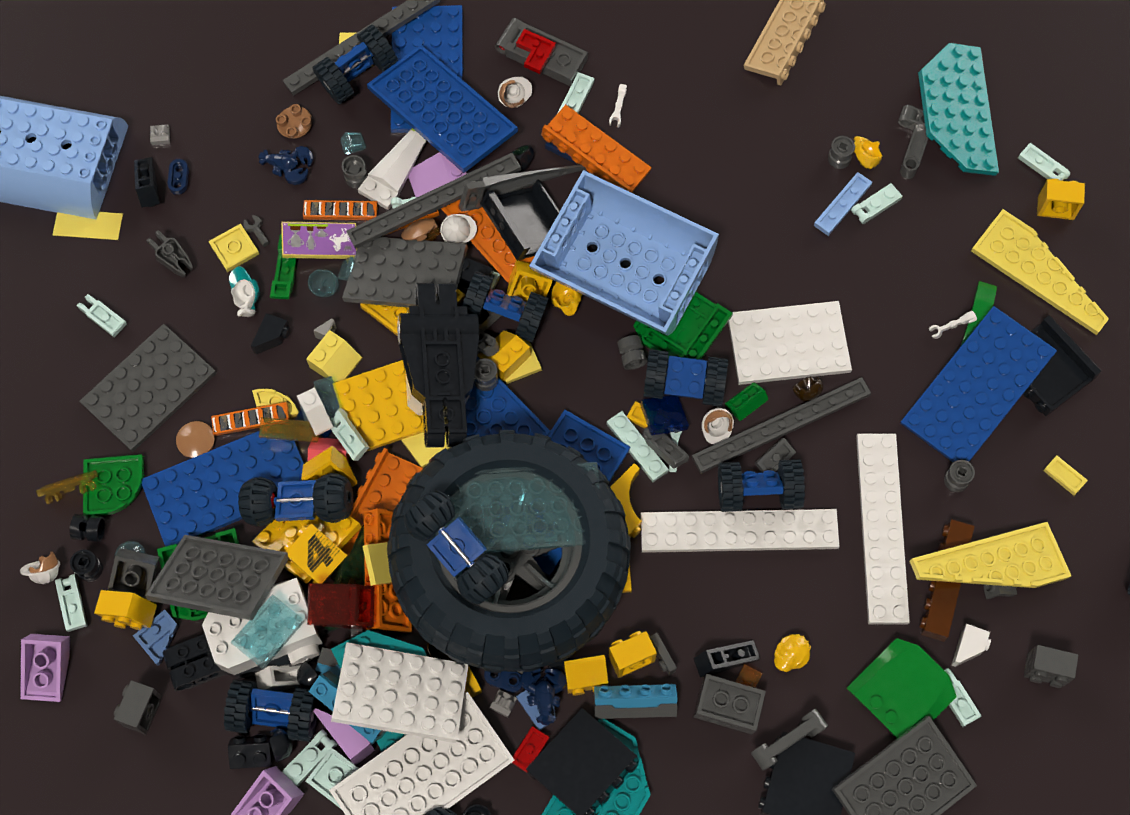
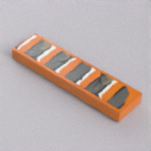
[303,200,378,220]
[211,402,290,436]

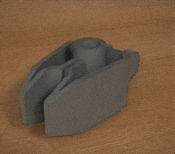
[146,230,193,278]

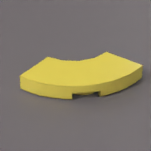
[252,389,300,418]

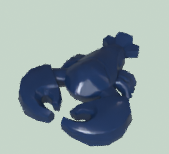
[259,146,314,185]
[520,668,567,725]

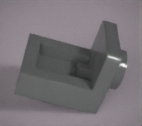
[983,584,1017,599]

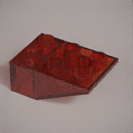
[307,583,375,630]

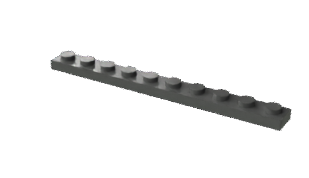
[283,0,440,96]
[346,153,521,249]
[692,377,871,474]

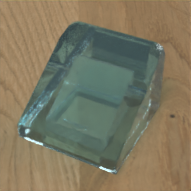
[340,132,366,154]
[338,257,355,281]

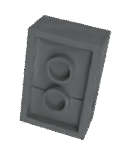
[693,674,766,735]

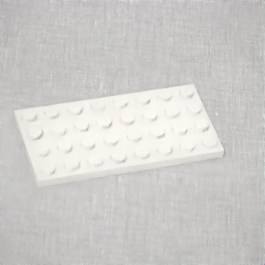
[329,692,514,815]

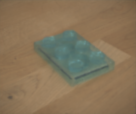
[231,594,305,669]

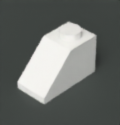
[297,387,334,436]
[951,624,991,667]
[255,665,301,692]

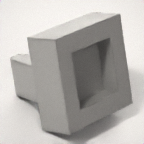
[150,124,170,145]
[490,690,517,718]

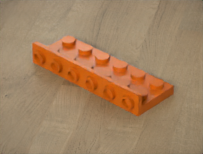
[541,104,652,193]
[440,199,535,284]
[341,448,423,570]
[364,508,412,633]

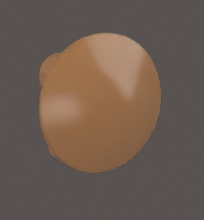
[276,104,312,139]
[401,218,437,241]
[176,421,215,458]

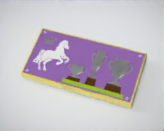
[281,222,357,259]

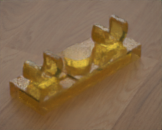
[259,417,318,442]
[36,470,98,504]

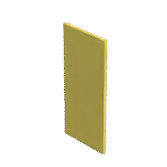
[53,212,123,240]

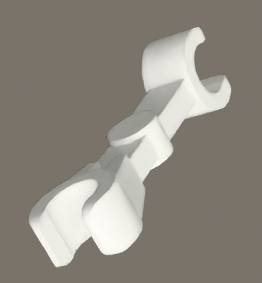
[609,84,627,127]
[929,311,977,339]

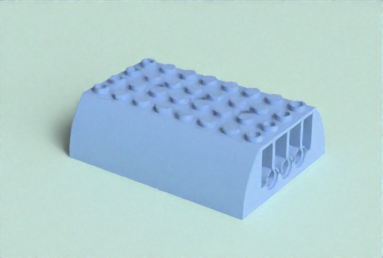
[0,96,128,219]
[529,170,719,336]

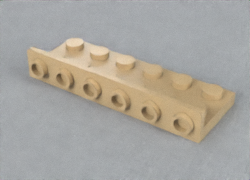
[744,0,826,86]

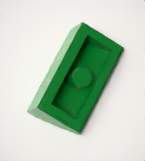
[725,382,768,421]

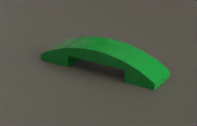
[270,234,297,299]
[960,281,997,347]

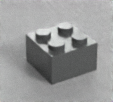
[108,548,159,599]
[1024,645,1078,688]
[114,680,163,735]

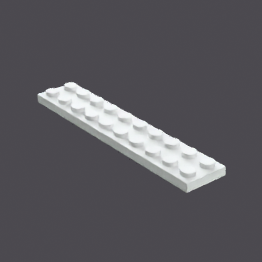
[856,434,910,624]
[640,509,839,552]

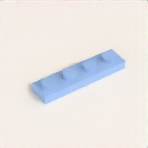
[814,172,872,236]

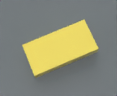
[1043,455,1088,496]

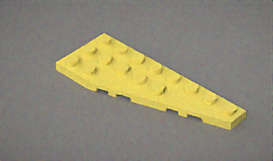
[971,209,1109,335]
[910,522,1071,588]

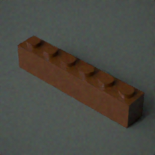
[919,519,975,642]

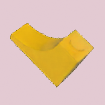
[610,463,642,538]

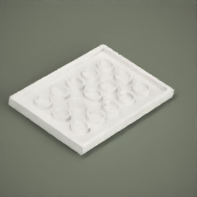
[728,301,852,385]
[331,642,468,743]

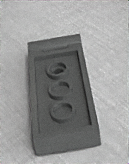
[495,18,588,87]

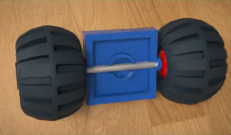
[238,473,354,527]
[403,490,509,605]

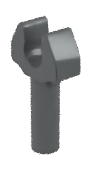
[243,215,269,247]

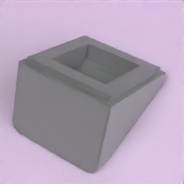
[313,319,337,340]

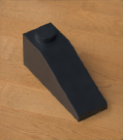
[134,157,160,208]
[693,640,760,678]

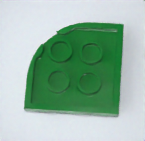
[83,454,144,517]

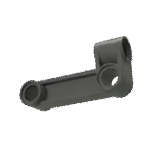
[898,105,928,179]
[751,709,828,771]

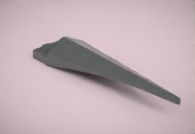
[459,164,586,212]

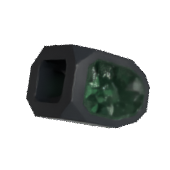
[509,145,535,173]

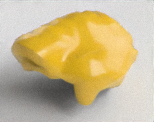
[853,136,882,169]
[551,282,582,316]
[774,634,811,672]

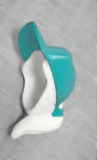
[229,266,259,317]

